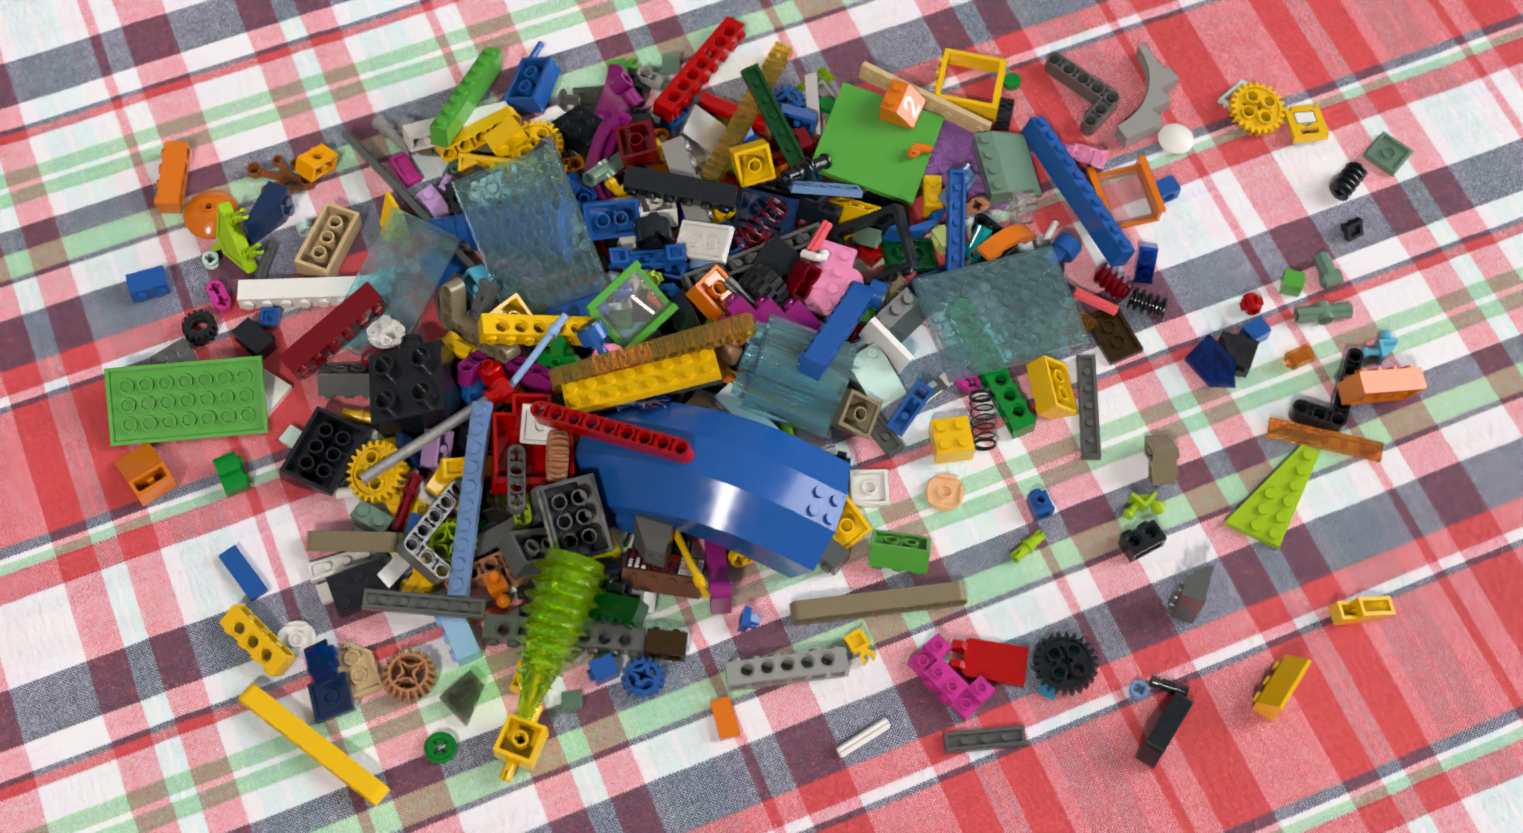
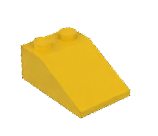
[832,496,873,550]

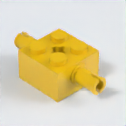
[493,703,549,783]

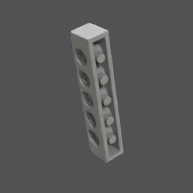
[725,646,849,692]

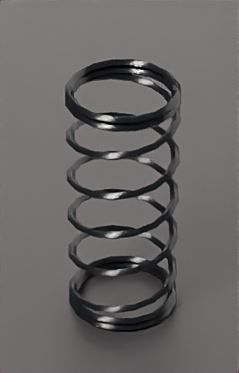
[968,389,997,451]

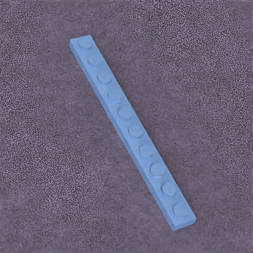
[447,401,493,597]

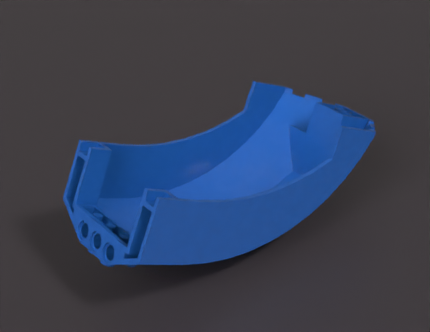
[573,401,850,578]

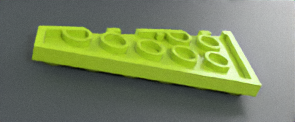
[1223,444,1320,549]

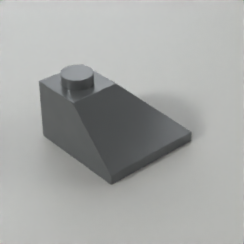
[633,513,674,568]

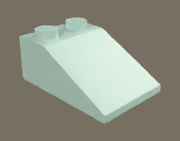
[847,343,907,411]

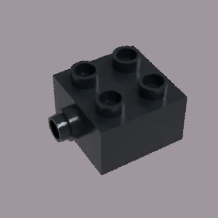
[368,334,462,439]

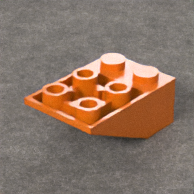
[114,443,178,507]

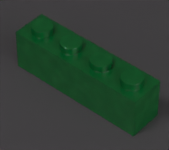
[565,584,649,630]

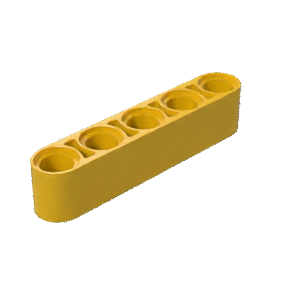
[435,106,521,162]

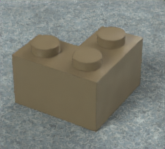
[1144,434,1179,485]

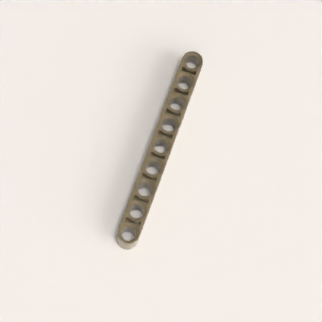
[789,581,967,626]

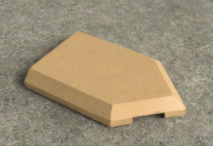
[333,640,385,700]

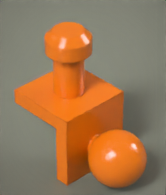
[482,569,511,609]

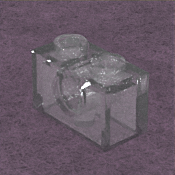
[1006,189,1038,226]

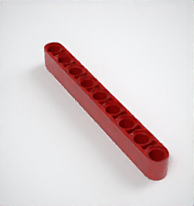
[530,400,695,464]

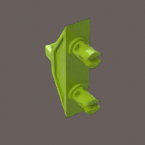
[210,201,264,274]

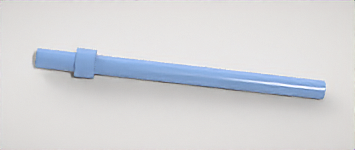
[495,312,569,409]

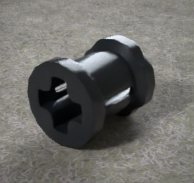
[606,577,632,596]

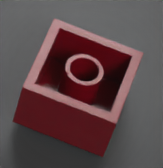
[615,119,661,170]

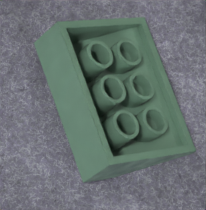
[971,131,1042,206]

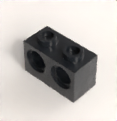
[1118,519,1167,563]

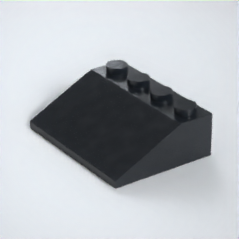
[279,406,370,496]
[535,472,615,566]

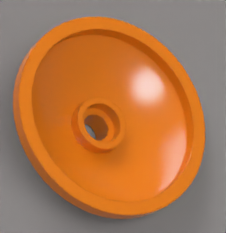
[183,190,239,239]

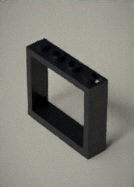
[831,203,920,286]

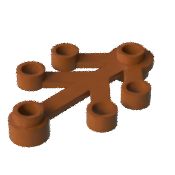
[246,155,317,194]

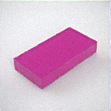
[389,152,422,189]

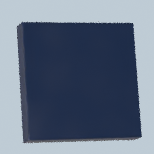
[307,671,356,724]

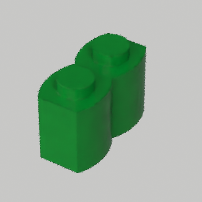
[213,451,251,498]

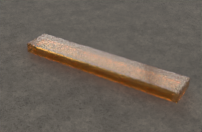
[1266,417,1384,462]

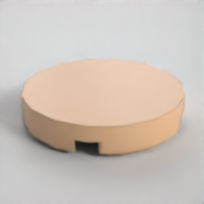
[925,474,964,511]

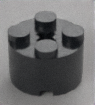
[633,212,673,251]

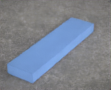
[787,181,863,198]

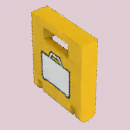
[1283,103,1329,144]

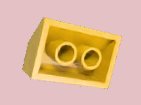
[1026,355,1079,419]
[1252,655,1312,722]

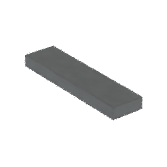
[942,725,1027,754]

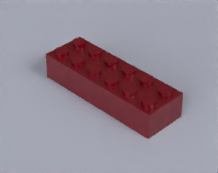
[278,281,387,381]

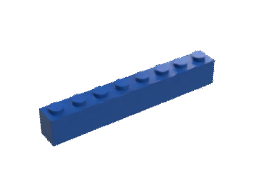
[797,281,876,382]

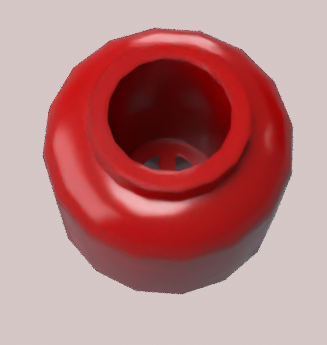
[478,359,506,387]

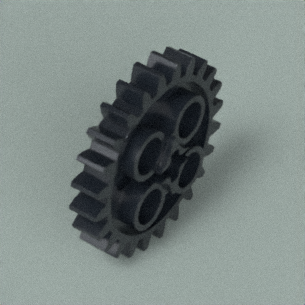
[1032,631,1099,696]

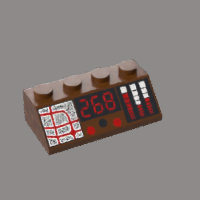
[621,548,706,599]

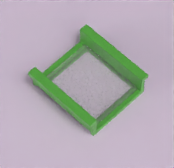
[584,260,679,352]

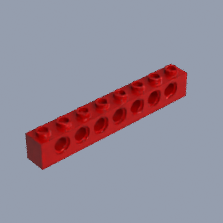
[653,16,746,123]

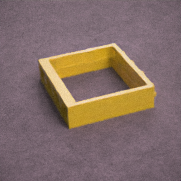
[932,48,1008,121]

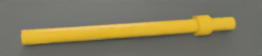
[673,530,711,599]

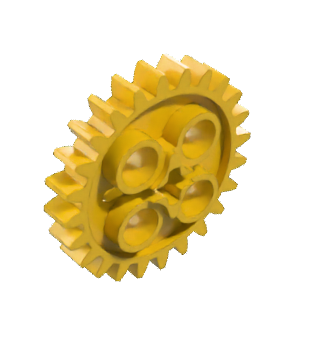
[1228,81,1286,137]
[507,119,565,161]
[346,440,408,504]

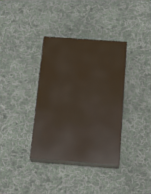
[1083,309,1144,366]

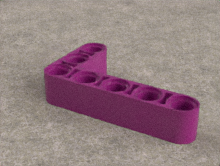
[457,349,561,397]
[704,540,732,615]

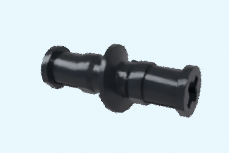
[780,153,832,186]

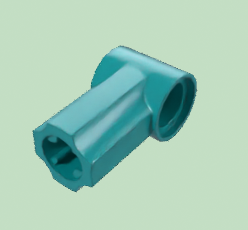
[965,224,992,263]

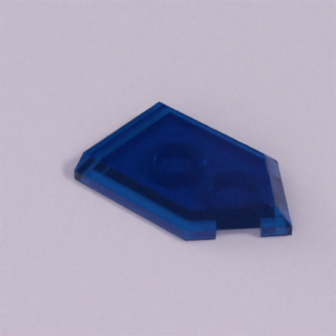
[1184,334,1236,388]

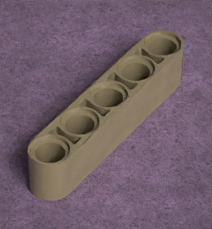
[306,531,399,553]

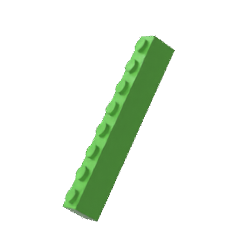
[429,47,503,148]

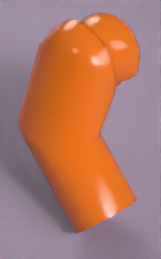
[907,143,932,159]

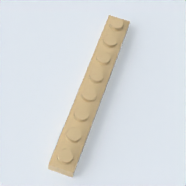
[858,61,993,133]

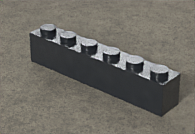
[623,165,738,214]

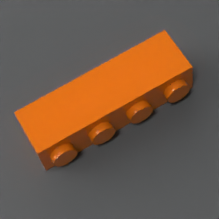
[154,141,191,214]

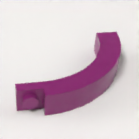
[585,109,632,201]

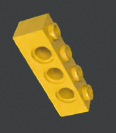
[219,604,297,677]

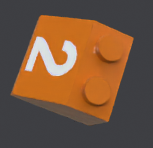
[879,79,926,130]

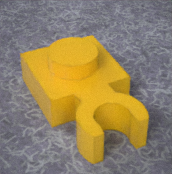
[843,628,876,666]

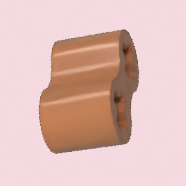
[966,195,990,218]

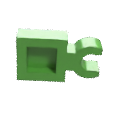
[607,57,639,72]

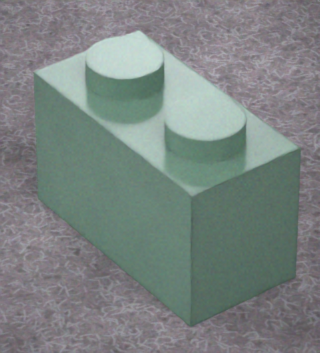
[350,499,395,532]

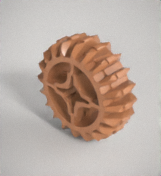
[545,429,569,483]
[381,648,437,703]

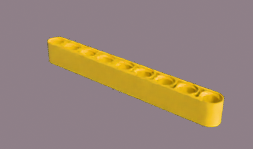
[237,683,390,807]

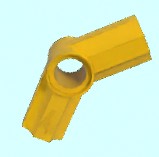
[437,331,477,359]

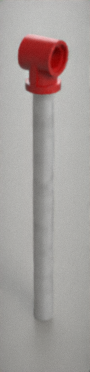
[359,376,517,485]

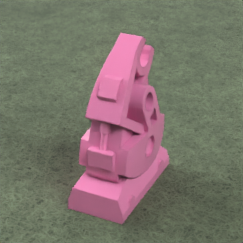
[1063,143,1108,168]

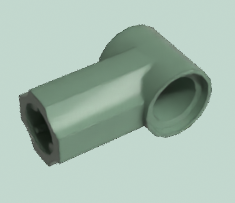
[1313,251,1343,289]

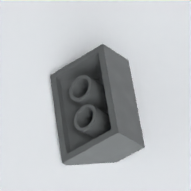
[863,287,925,343]
[317,362,370,398]
[1168,565,1214,624]

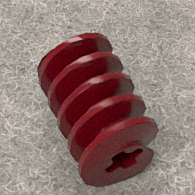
[1093,262,1134,302]

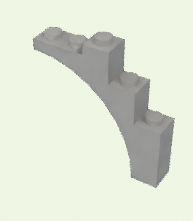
[1114,43,1179,148]

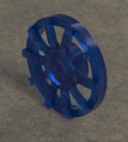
[634,395,672,412]

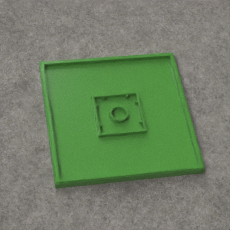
[813,82,945,206]

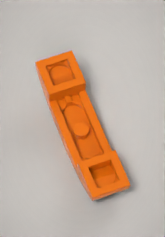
[976,224,1037,262]

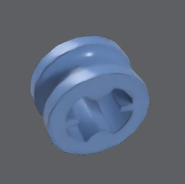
[1129,680,1149,701]

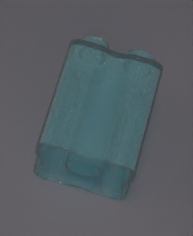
[730,313,858,439]

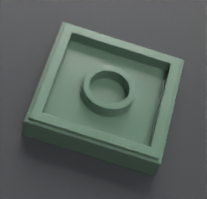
[1363,131,1413,177]

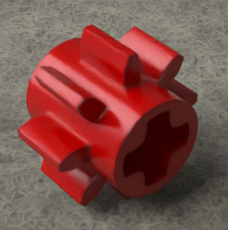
[1239,292,1264,315]

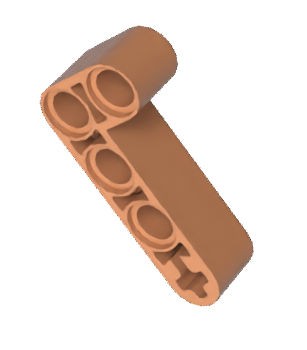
[444,551,527,591]

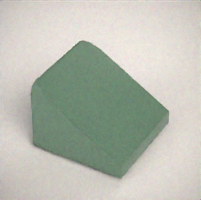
[662,53,680,75]
[561,690,583,712]

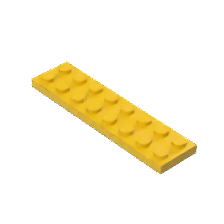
[561,347,722,413]

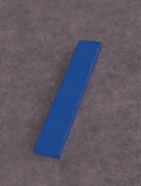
[945,168,967,277]

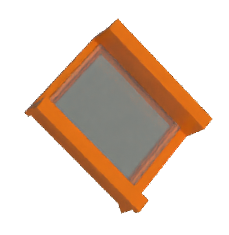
[1086,155,1166,229]

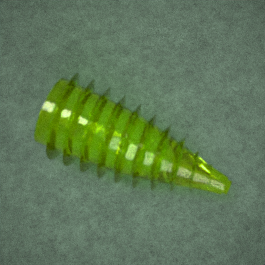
[515,548,610,721]

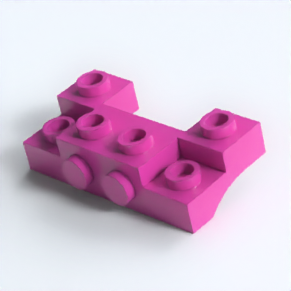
[908,633,995,722]

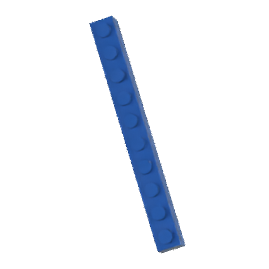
[1020,117,1136,267]

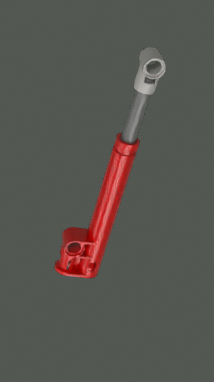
[637,66,819,158]

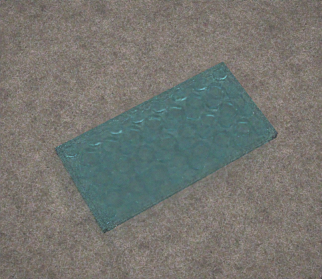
[341,207,462,360]

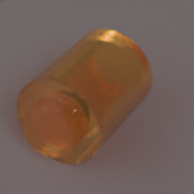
[1284,344,1315,370]

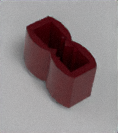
[784,257,822,302]

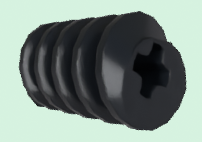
[1330,162,1368,201]
[1127,287,1168,321]

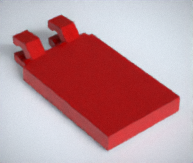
[949,638,1029,688]

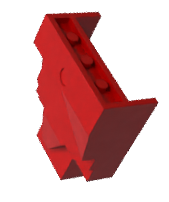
[491,392,575,494]

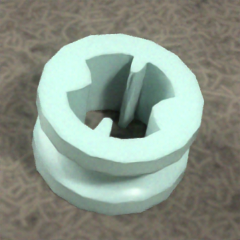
[296,220,312,237]
[202,251,220,270]

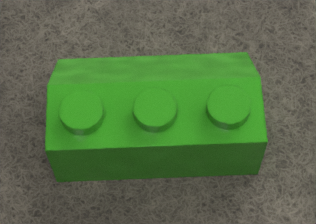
[868,529,931,575]

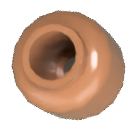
[715,337,743,367]

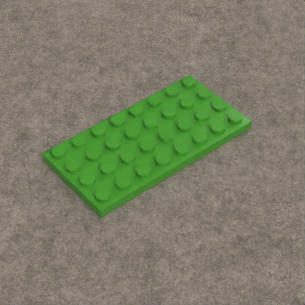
[104,356,269,446]

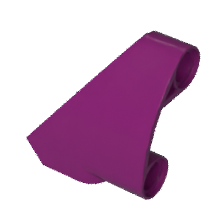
[594,64,644,122]

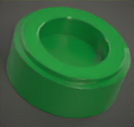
[1003,72,1021,91]

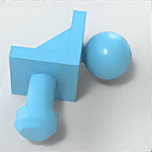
[1361,329,1398,364]

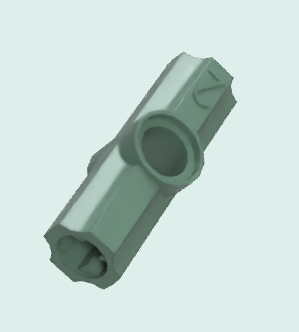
[582,152,624,187]
[1293,301,1353,325]

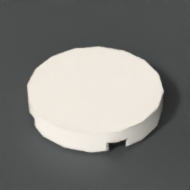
[277,620,317,661]

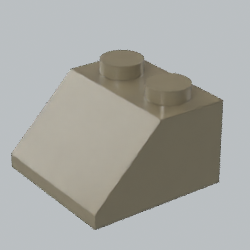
[827,388,882,439]

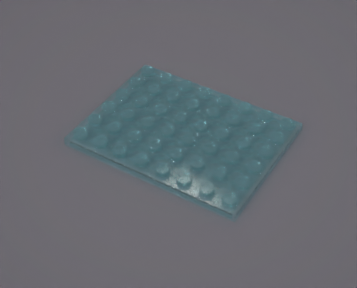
[451,143,609,315]
[912,245,1091,383]

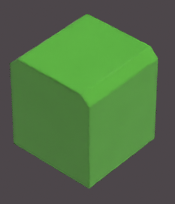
[1279,269,1306,297]

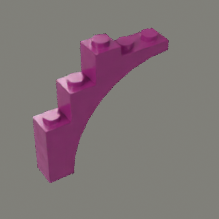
[701,292,822,346]

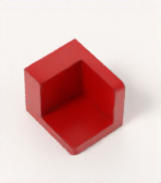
[856,244,883,268]

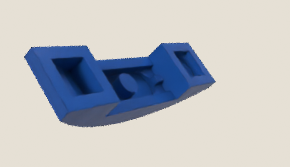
[882,208,946,242]
[609,244,686,270]

